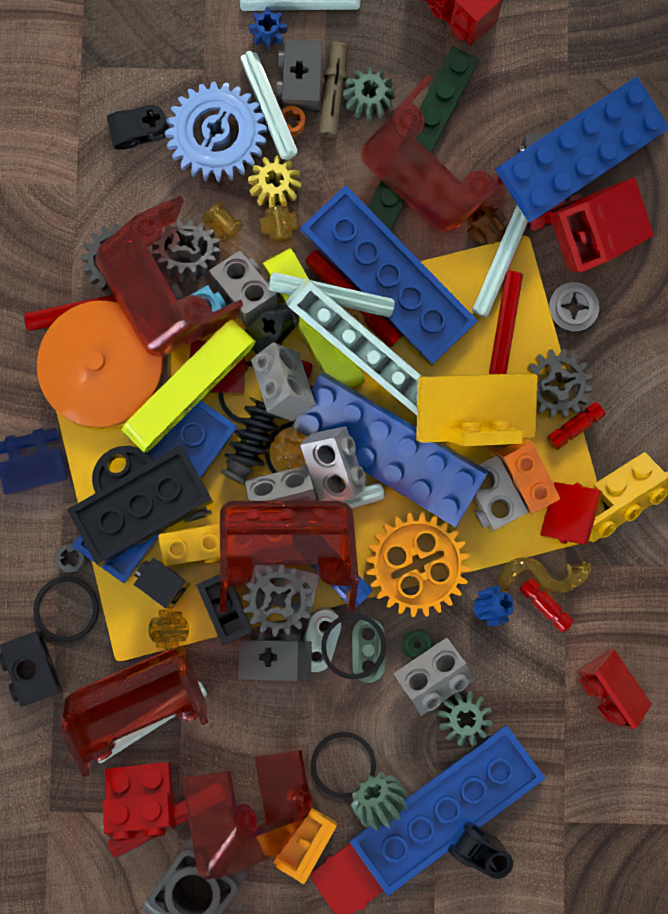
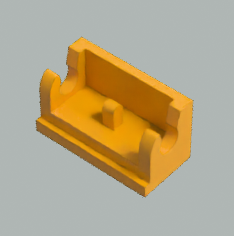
[273,804,337,884]

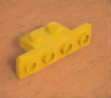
[589,452,668,542]
[159,511,293,566]

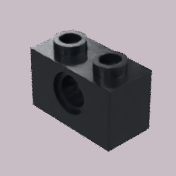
[133,558,191,610]
[196,571,254,645]
[0,631,63,707]

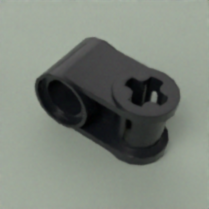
[107,105,169,150]
[245,303,299,355]
[448,822,514,879]

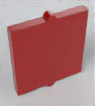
[540,482,602,546]
[309,843,384,914]

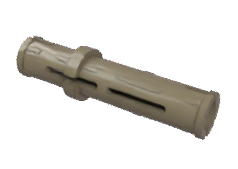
[319,42,349,138]

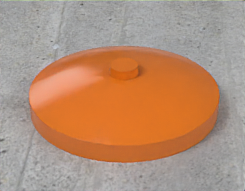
[37,301,164,428]

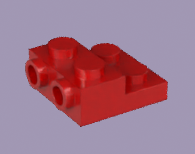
[103,762,175,841]

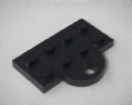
[67,445,213,567]

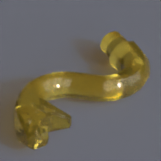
[496,557,591,593]

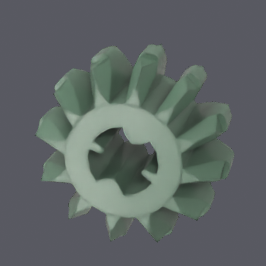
[343,66,396,122]
[437,691,493,746]
[351,772,408,831]

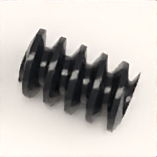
[224,397,284,468]

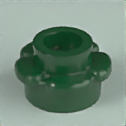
[402,629,433,660]

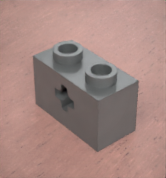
[277,39,322,112]
[238,634,312,681]

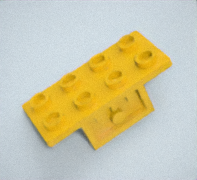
[416,373,538,446]

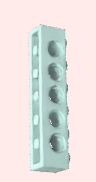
[286,277,422,415]

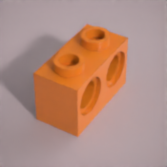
[495,438,560,514]

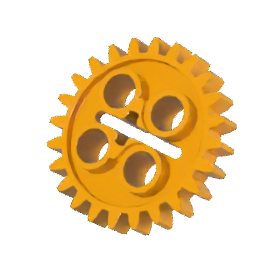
[365,512,470,617]

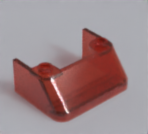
[361,74,503,233]
[96,195,244,357]
[219,501,359,613]
[60,646,208,778]
[182,750,312,879]

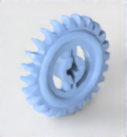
[165,81,268,183]

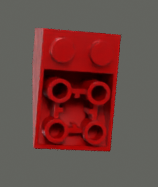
[425,0,503,46]
[548,177,654,273]
[577,649,652,730]

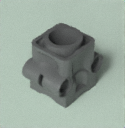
[141,828,252,914]

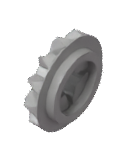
[549,282,599,333]

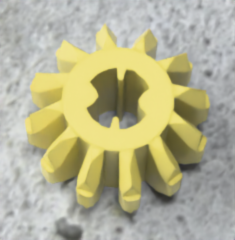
[248,155,301,210]

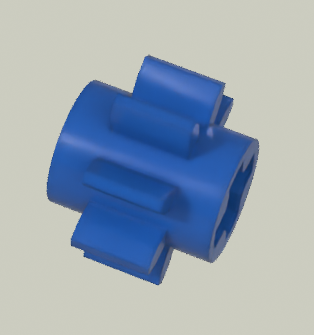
[249,7,287,50]
[473,585,514,627]

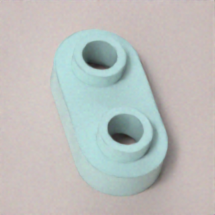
[303,607,341,672]

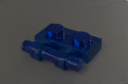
[0,428,68,495]

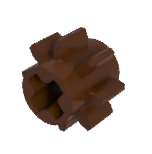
[467,205,507,244]

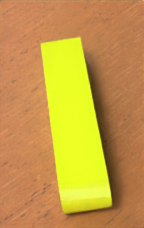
[262,248,365,389]
[121,319,256,453]

